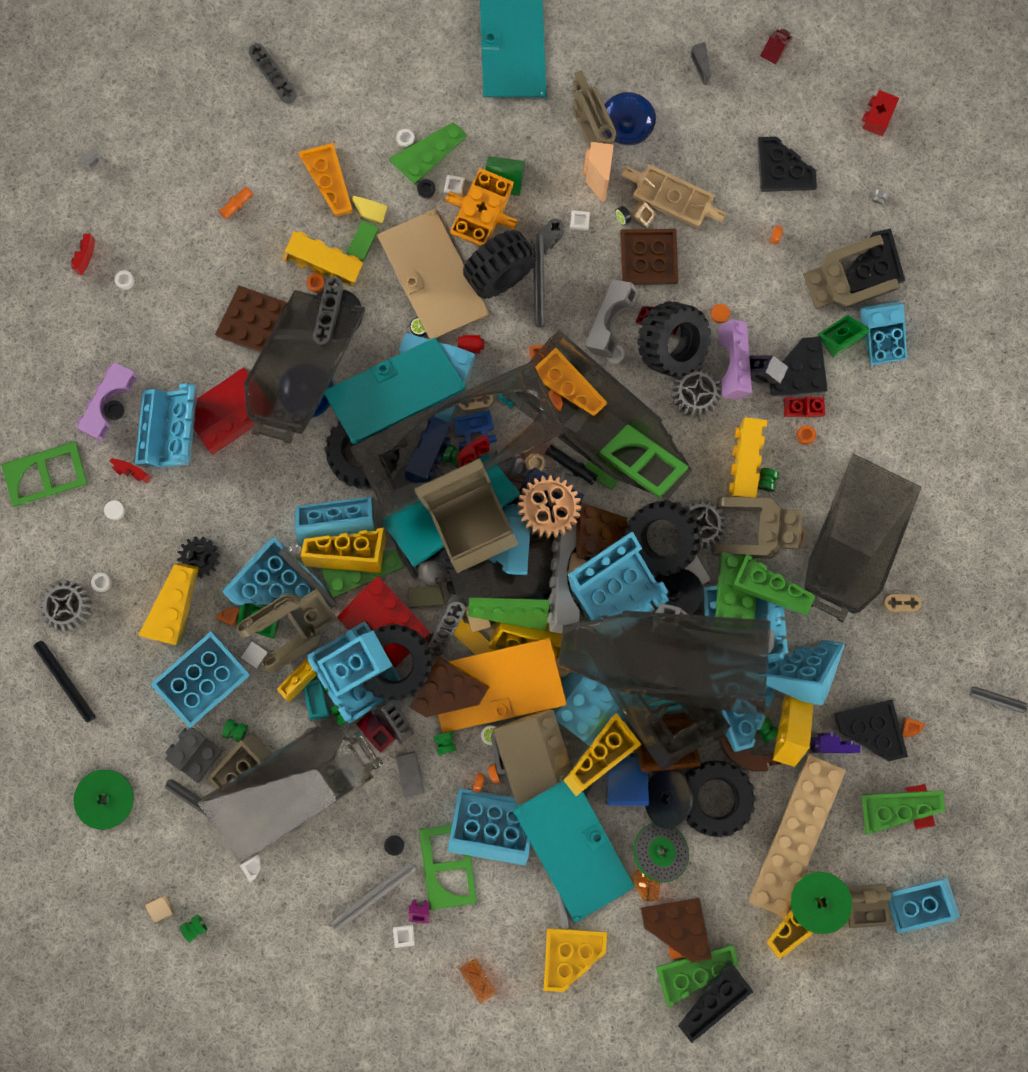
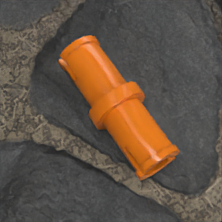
[219,186,253,220]

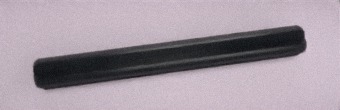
[33,641,96,723]

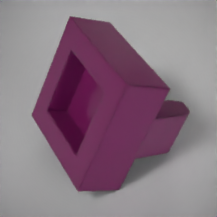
[409,899,429,923]

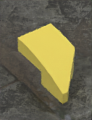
[351,196,387,224]

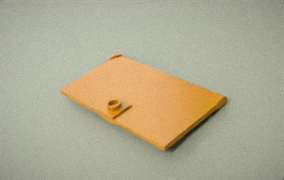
[431,637,567,733]

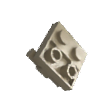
[847,884,891,928]

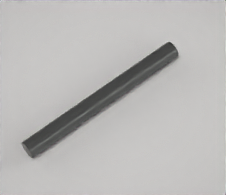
[278,548,337,608]

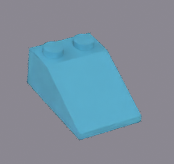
[317,631,392,697]
[888,877,960,933]

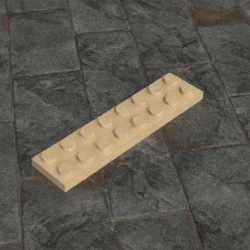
[748,754,846,917]

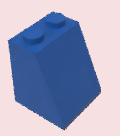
[606,753,649,806]

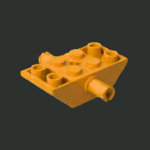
[446,168,518,246]

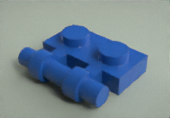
[453,410,497,450]

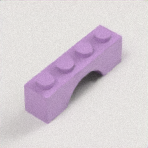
[718,319,752,400]
[77,362,138,442]

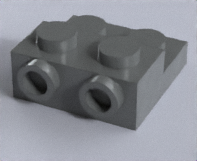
[165,727,223,783]

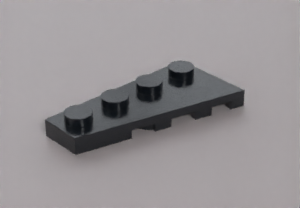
[678,960,754,1044]

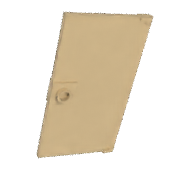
[377,209,490,340]

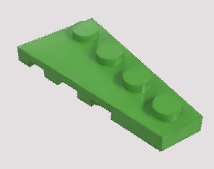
[733,554,815,616]

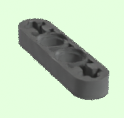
[249,43,296,104]
[313,276,344,348]
[427,595,466,656]

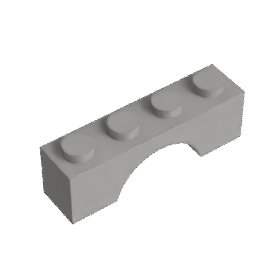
[585,280,639,358]

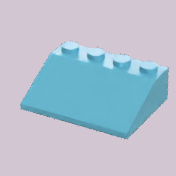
[150,631,250,728]
[447,788,530,866]

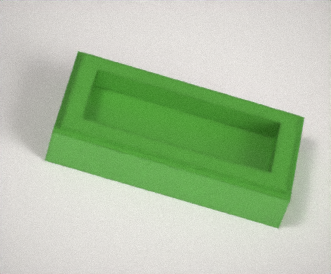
[346,220,379,262]

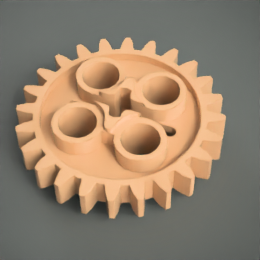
[517,475,581,539]

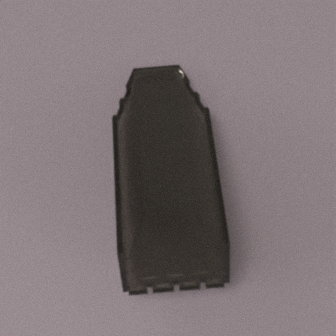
[503,329,692,500]
[559,610,771,715]

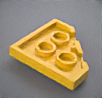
[543,928,607,992]

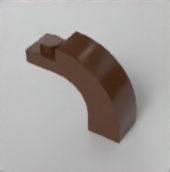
[717,731,781,772]

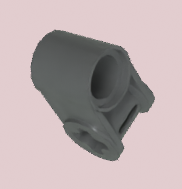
[531,218,564,255]

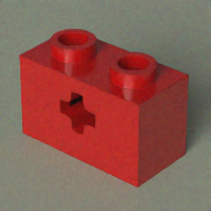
[861,90,899,136]

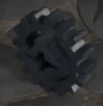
[177,536,220,579]

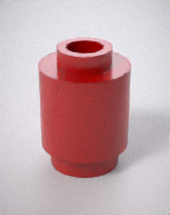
[458,334,484,354]

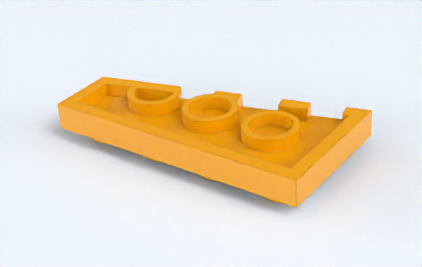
[298,143,353,217]
[528,348,607,416]

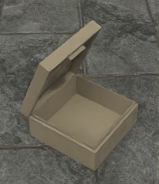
[415,459,519,573]

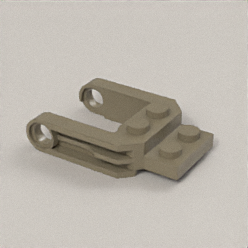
[572,70,616,148]
[803,235,900,309]
[713,497,803,559]
[236,589,338,673]

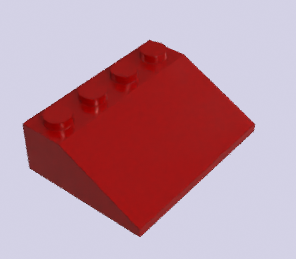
[193,367,275,455]
[337,576,431,668]

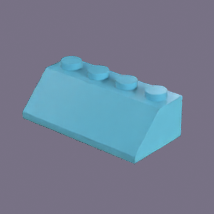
[295,497,375,547]

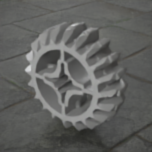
[671,368,722,418]
[675,499,727,550]
[38,580,92,632]

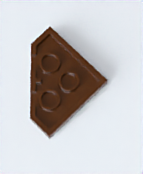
[410,656,489,717]
[640,898,712,963]

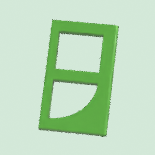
[599,424,689,498]
[1,441,88,507]
[419,825,477,910]

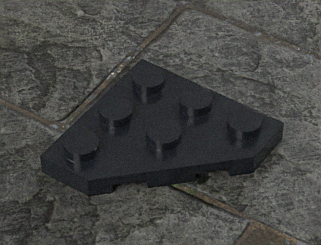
[757,136,817,192]
[846,228,905,293]
[769,336,828,397]
[834,699,908,761]

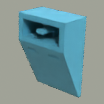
[860,301,907,365]

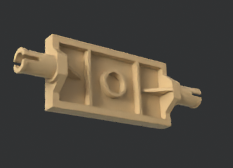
[622,164,727,229]

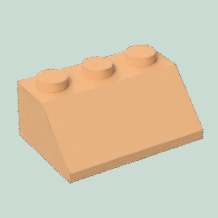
[583,142,614,202]

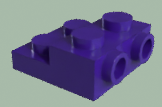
[810,733,860,754]

